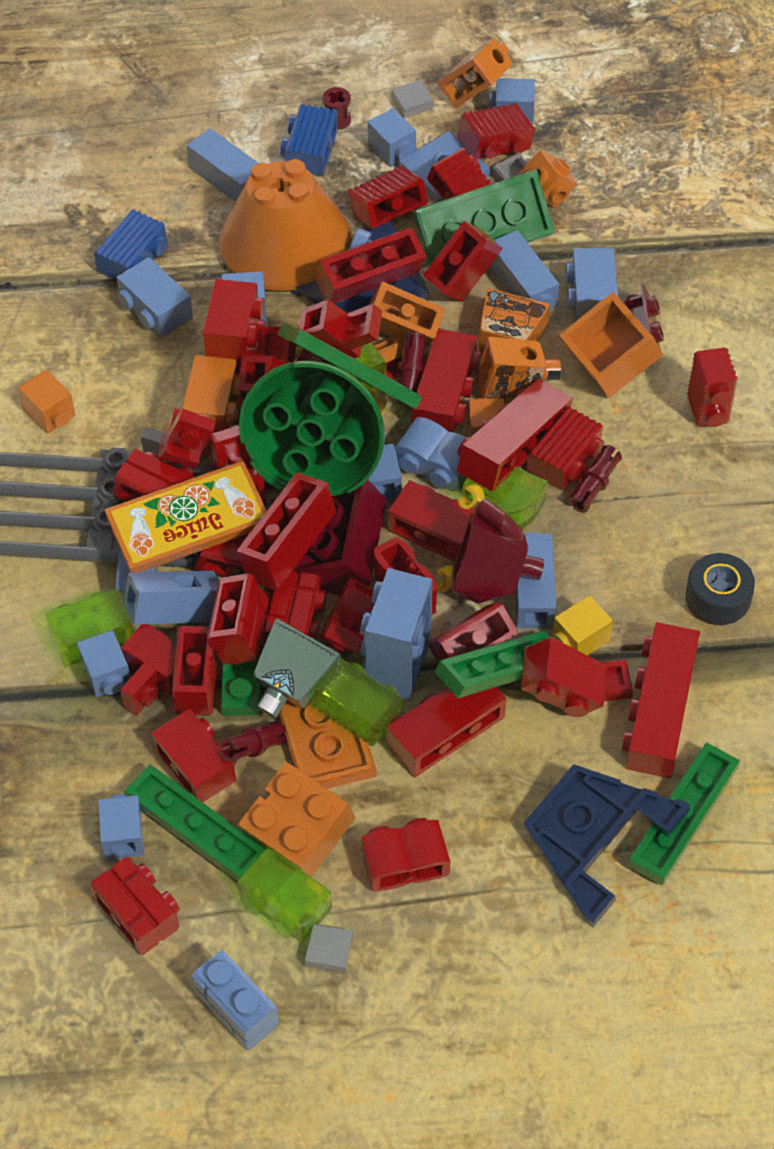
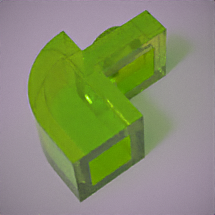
[463,467,547,529]

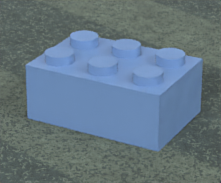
[360,568,432,702]

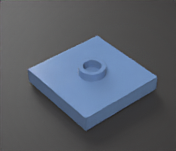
[399,131,490,202]

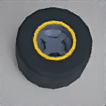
[685,553,755,626]

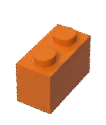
[369,282,446,350]

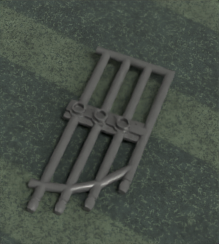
[0,447,276,568]

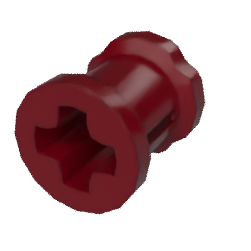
[322,87,351,130]

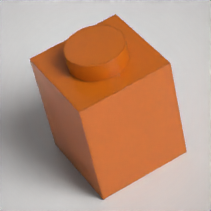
[18,369,76,434]

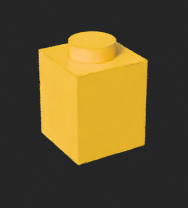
[552,595,613,655]

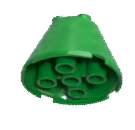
[239,361,385,496]

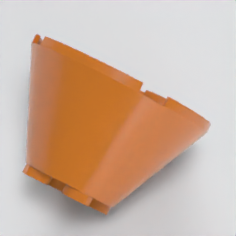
[219,159,352,291]

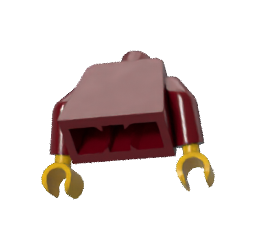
[436,484,544,604]

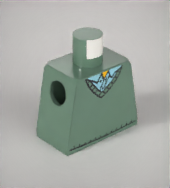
[254,619,342,718]

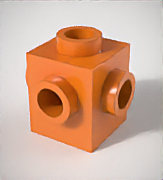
[519,150,577,208]

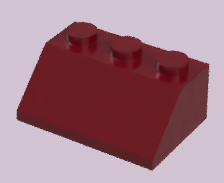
[293,479,387,595]

